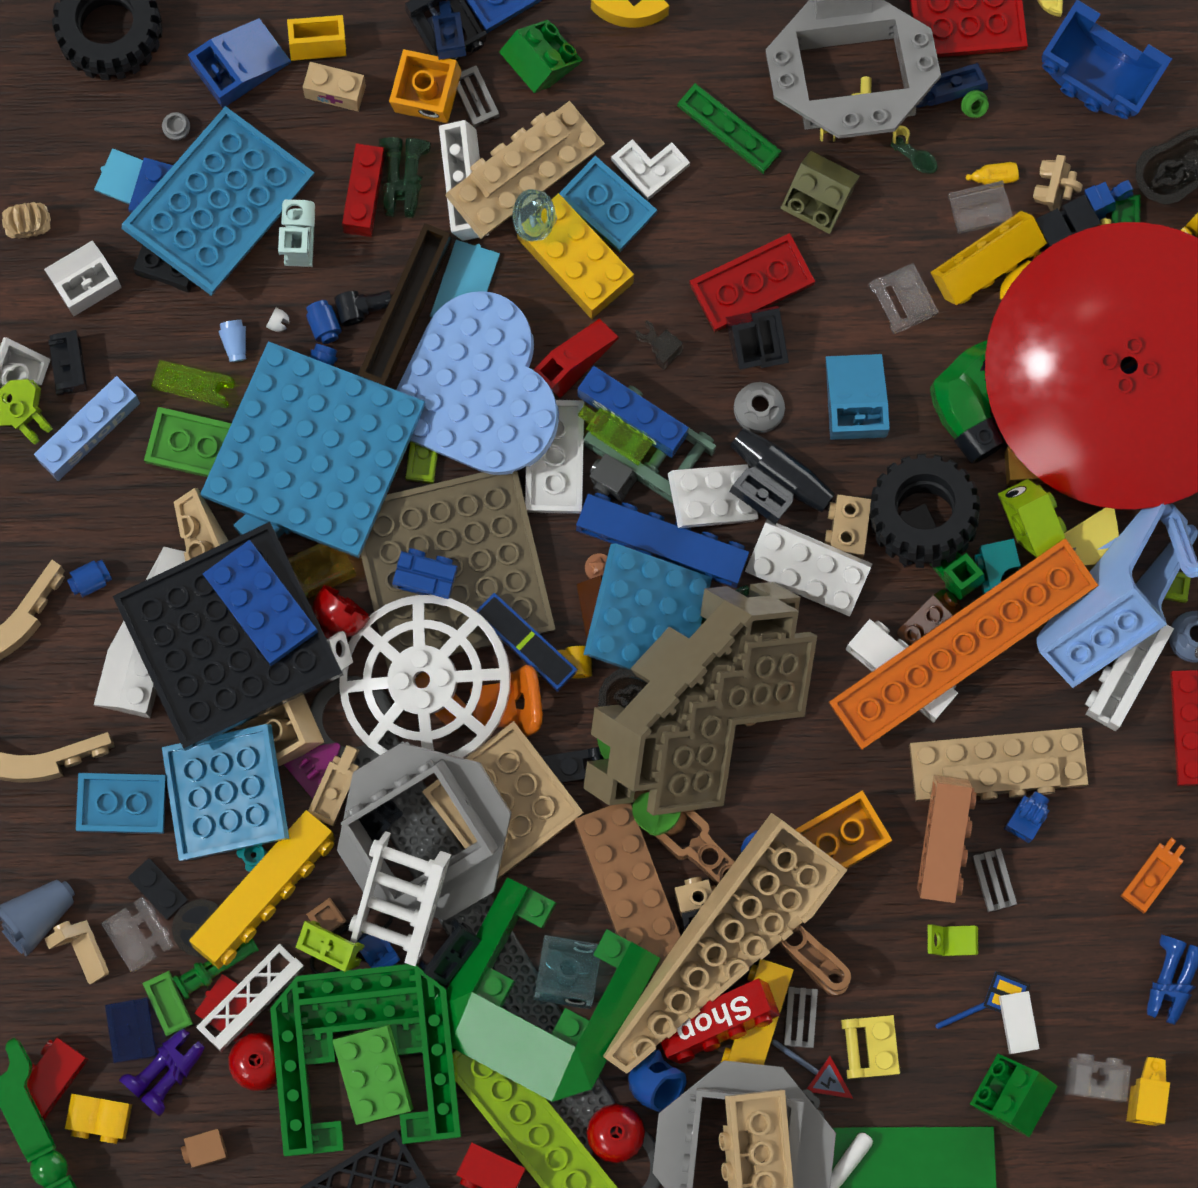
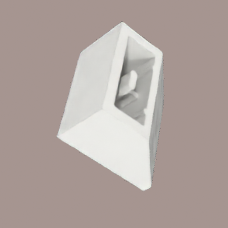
[44,240,122,317]

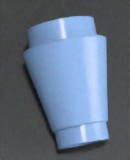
[218,320,246,362]

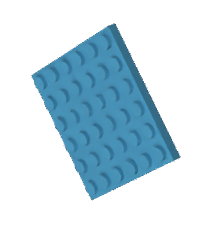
[200,341,426,558]

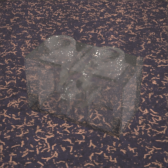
[1065,1053,1131,1103]

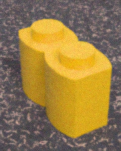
[65,1094,132,1144]

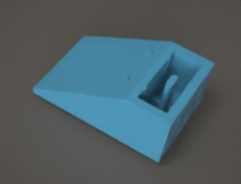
[825,354,890,440]

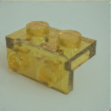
[288,543,357,599]

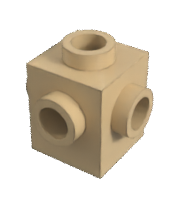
[674,876,716,919]

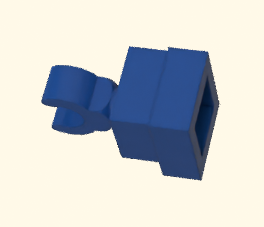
[1084,180,1134,220]

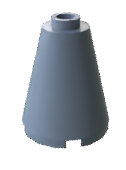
[0,880,75,956]

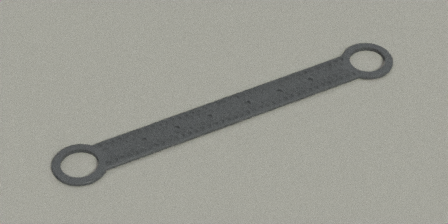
[310,676,661,1188]

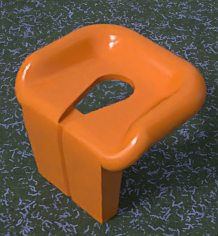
[470,665,543,737]

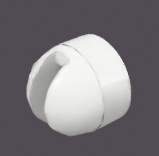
[266,307,290,332]

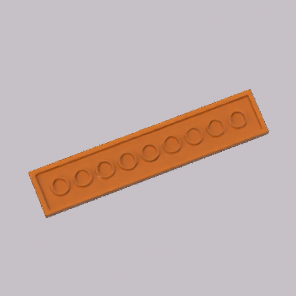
[828,538,1099,750]

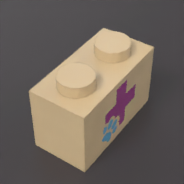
[303,62,366,112]

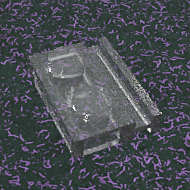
[948,181,1013,234]

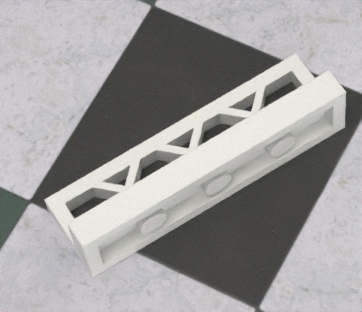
[196,944,304,1052]

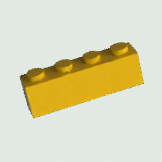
[930,211,1047,305]
[721,959,794,1065]

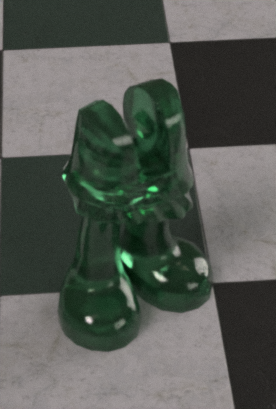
[378,137,431,218]

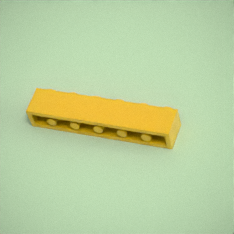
[189,810,335,969]

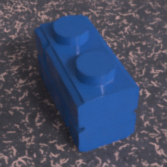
[392,548,457,599]

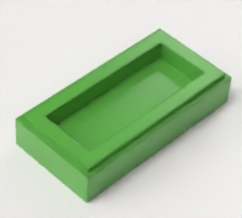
[142,971,194,1037]

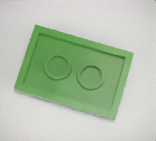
[144,407,232,477]
[332,1024,414,1125]

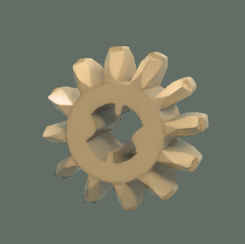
[2,202,51,239]

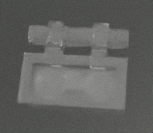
[101,897,174,973]

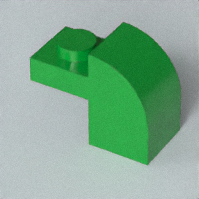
[929,552,985,599]

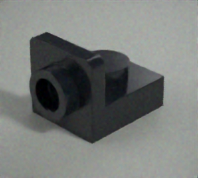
[359,800,403,842]

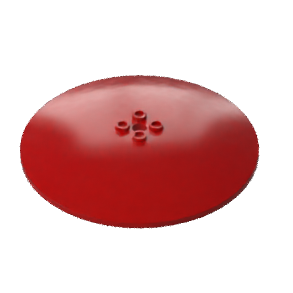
[985,222,1198,509]

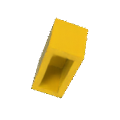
[287,15,346,61]

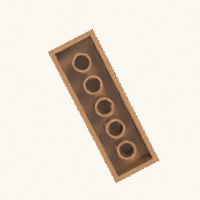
[574,803,681,980]

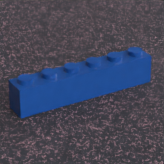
[576,493,749,589]

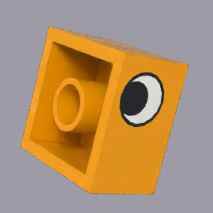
[389,49,462,123]

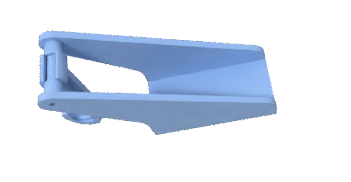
[1037,504,1198,688]

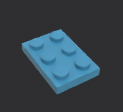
[559,156,657,253]
[76,773,166,834]

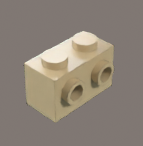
[824,495,871,559]

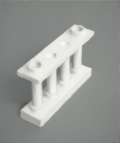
[348,831,451,966]

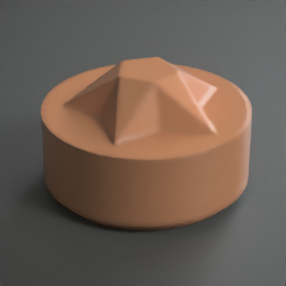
[585,553,608,579]

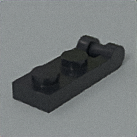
[541,747,603,783]

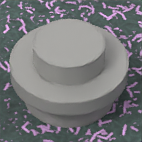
[162,112,190,140]

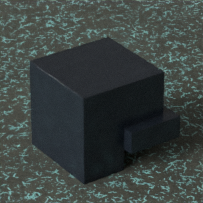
[726,306,789,370]

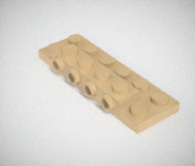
[445,101,605,239]
[909,727,1088,802]
[719,1089,793,1188]

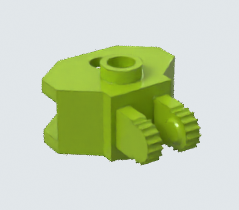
[0,379,53,445]

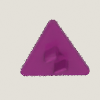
[284,742,341,799]

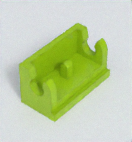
[295,920,365,972]

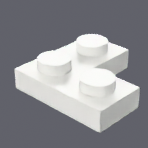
[611,139,690,201]

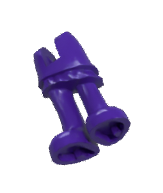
[119,1028,205,1117]

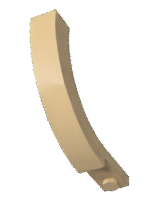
[0,560,65,660]
[0,732,115,783]

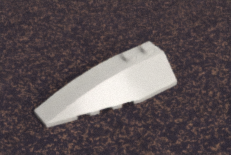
[94,547,185,718]

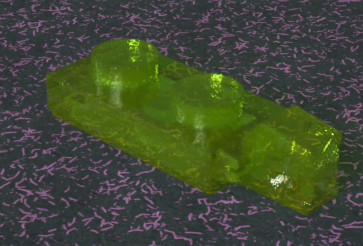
[578,405,654,466]

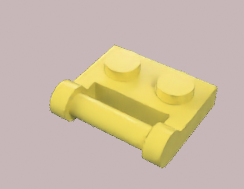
[841,1015,900,1079]

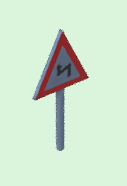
[771,1040,853,1099]

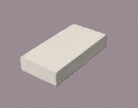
[999,991,1039,1054]

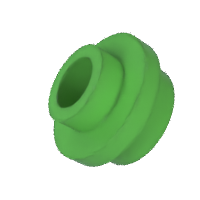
[961,90,989,118]

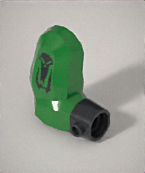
[930,340,1007,464]

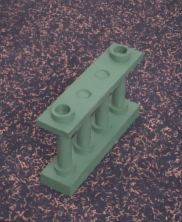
[583,385,716,504]

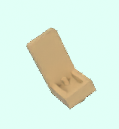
[44,920,109,984]

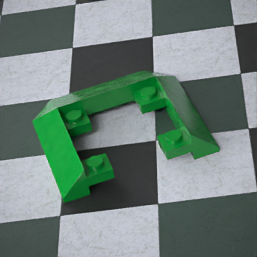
[446,877,661,1102]
[270,964,461,1157]

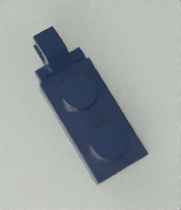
[432,0,466,60]
[916,63,988,108]

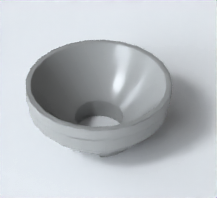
[733,382,785,434]

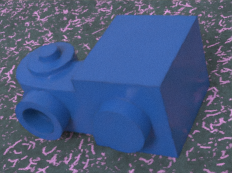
[1004,792,1050,843]

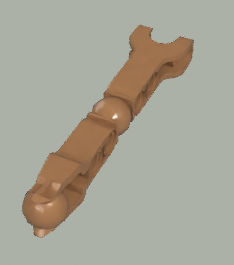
[654,810,851,996]

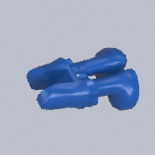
[1147,935,1198,1025]

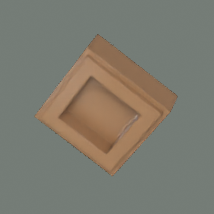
[306,898,347,932]

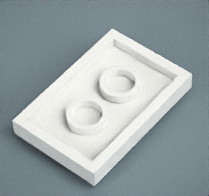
[668,464,758,528]

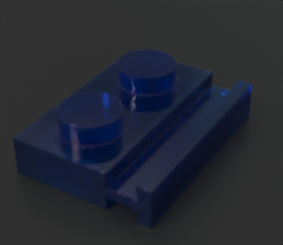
[105,998,157,1064]

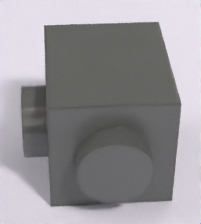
[590,453,637,502]

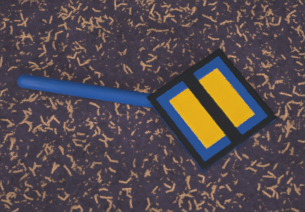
[936,971,1030,1029]

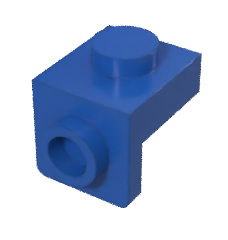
[357,924,400,968]

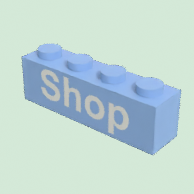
[34,376,140,481]

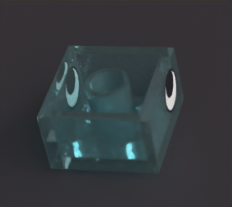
[533,935,600,1009]

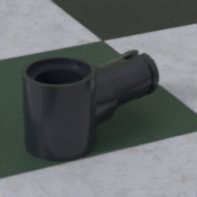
[334,290,391,326]

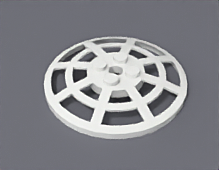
[339,595,511,758]

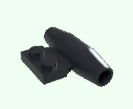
[729,428,836,525]

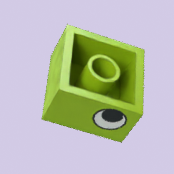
[998,479,1067,558]

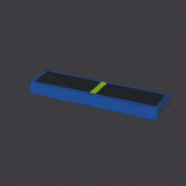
[476,593,578,692]

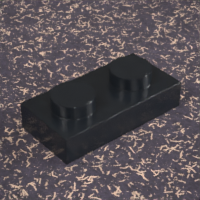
[128,858,189,921]

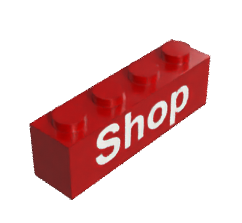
[661,978,780,1063]

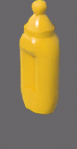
[966,162,1019,185]

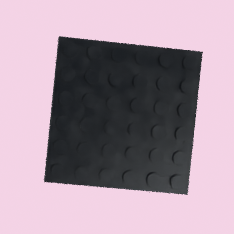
[113,522,343,751]

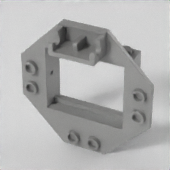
[765,0,941,138]
[337,741,512,920]
[652,1060,836,1188]

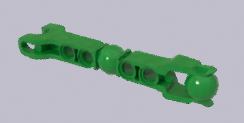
[0,1037,77,1188]

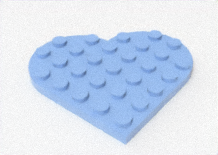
[396,291,559,475]

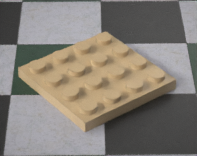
[422,721,584,880]

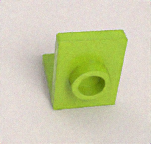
[928,924,978,956]

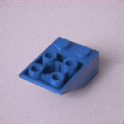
[188,18,291,109]

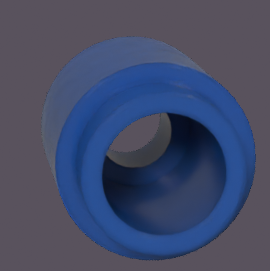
[306,300,342,344]
[67,559,112,598]

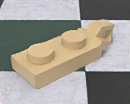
[308,745,360,826]

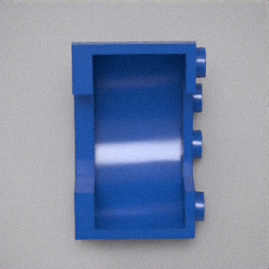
[1042,0,1172,119]

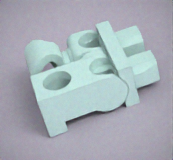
[278,200,315,267]

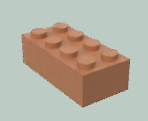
[917,775,977,903]

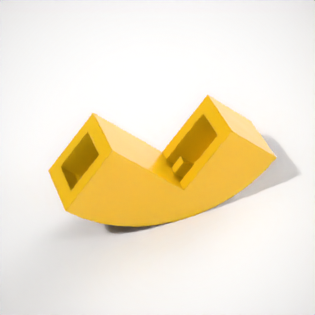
[591,0,669,28]

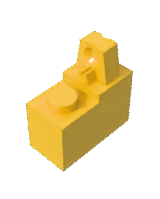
[1126,1057,1170,1126]

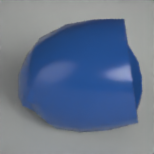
[628,1049,686,1112]

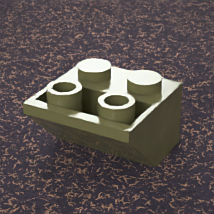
[780,151,860,234]

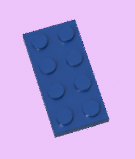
[203,540,318,666]

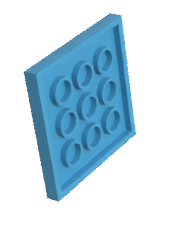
[583,543,712,671]
[162,724,289,861]

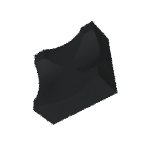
[133,244,192,293]

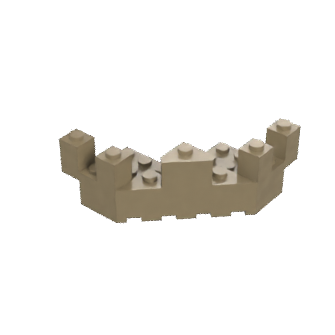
[584,582,817,816]

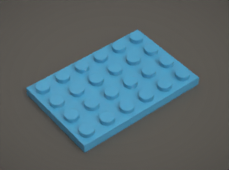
[121,106,315,296]

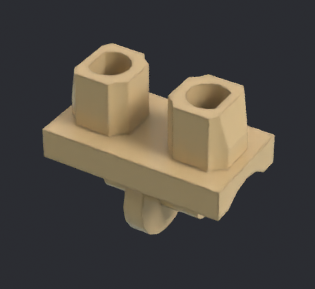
[1033,155,1083,211]

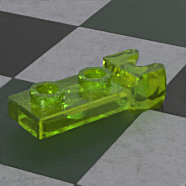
[151,360,235,408]

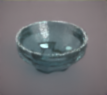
[513,189,557,241]

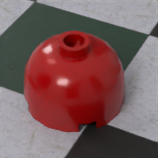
[312,585,370,638]
[228,1032,277,1091]
[586,1103,645,1163]

